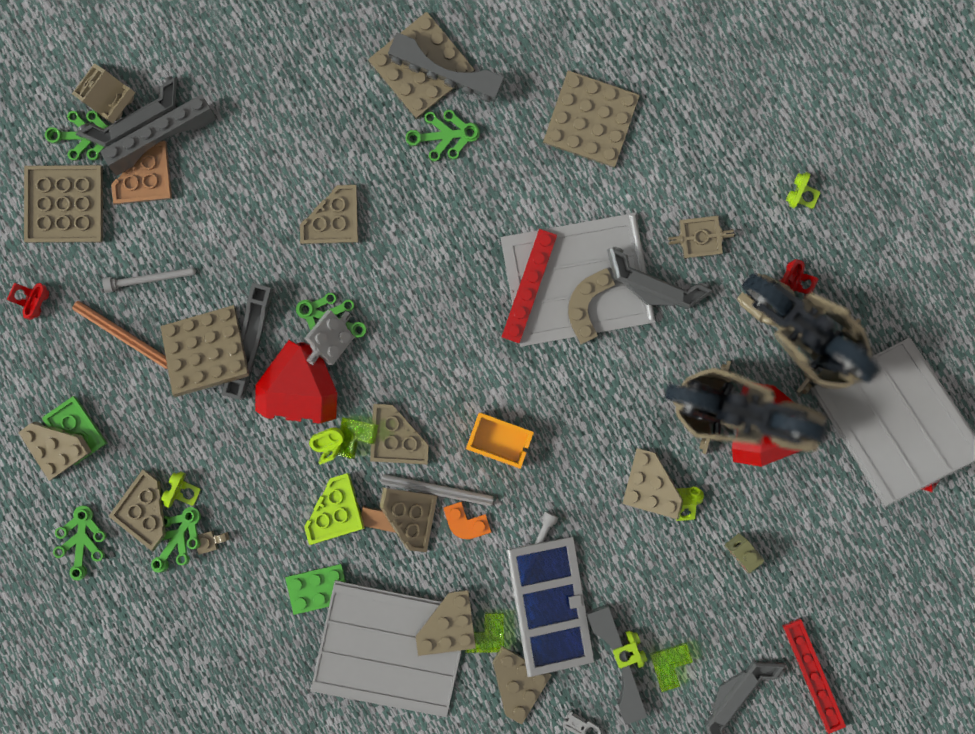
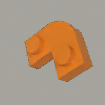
[443,501,491,539]

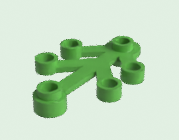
[405,110,480,162]
[45,111,108,161]
[296,293,367,338]
[53,505,107,580]
[151,507,201,573]

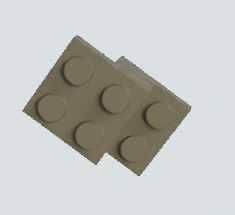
[72,64,136,123]

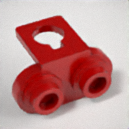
[780,259,819,295]
[7,283,49,320]

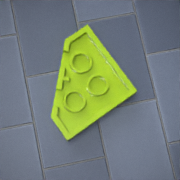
[304,473,365,545]

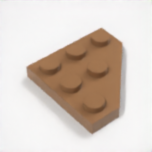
[111,141,172,205]

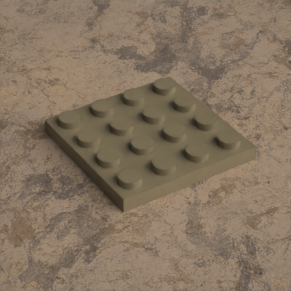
[368,12,475,119]
[543,70,640,168]
[24,165,103,243]
[160,305,249,397]

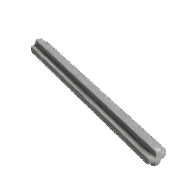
[381,474,494,506]

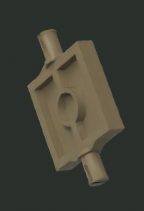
[668,216,734,259]

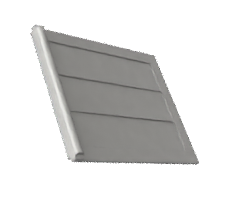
[500,212,656,347]
[811,338,975,507]
[310,580,461,717]

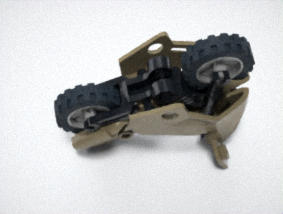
[737,273,880,397]
[664,361,827,454]

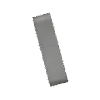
[562,710,601,734]

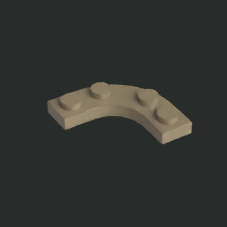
[568,268,615,345]

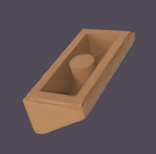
[361,506,396,533]

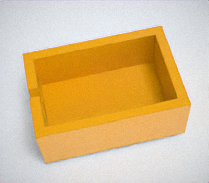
[466,412,534,469]

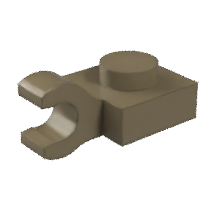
[194,531,230,555]

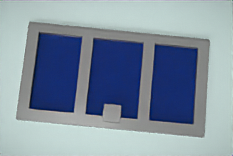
[507,536,594,677]

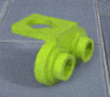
[786,172,820,209]
[309,427,344,465]
[161,471,201,508]
[676,486,704,521]
[613,630,647,668]

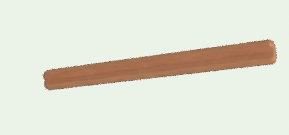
[72,301,168,369]

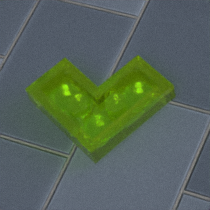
[337,417,378,459]
[466,613,504,653]
[650,643,693,692]

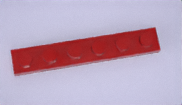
[501,229,557,343]
[782,618,846,734]

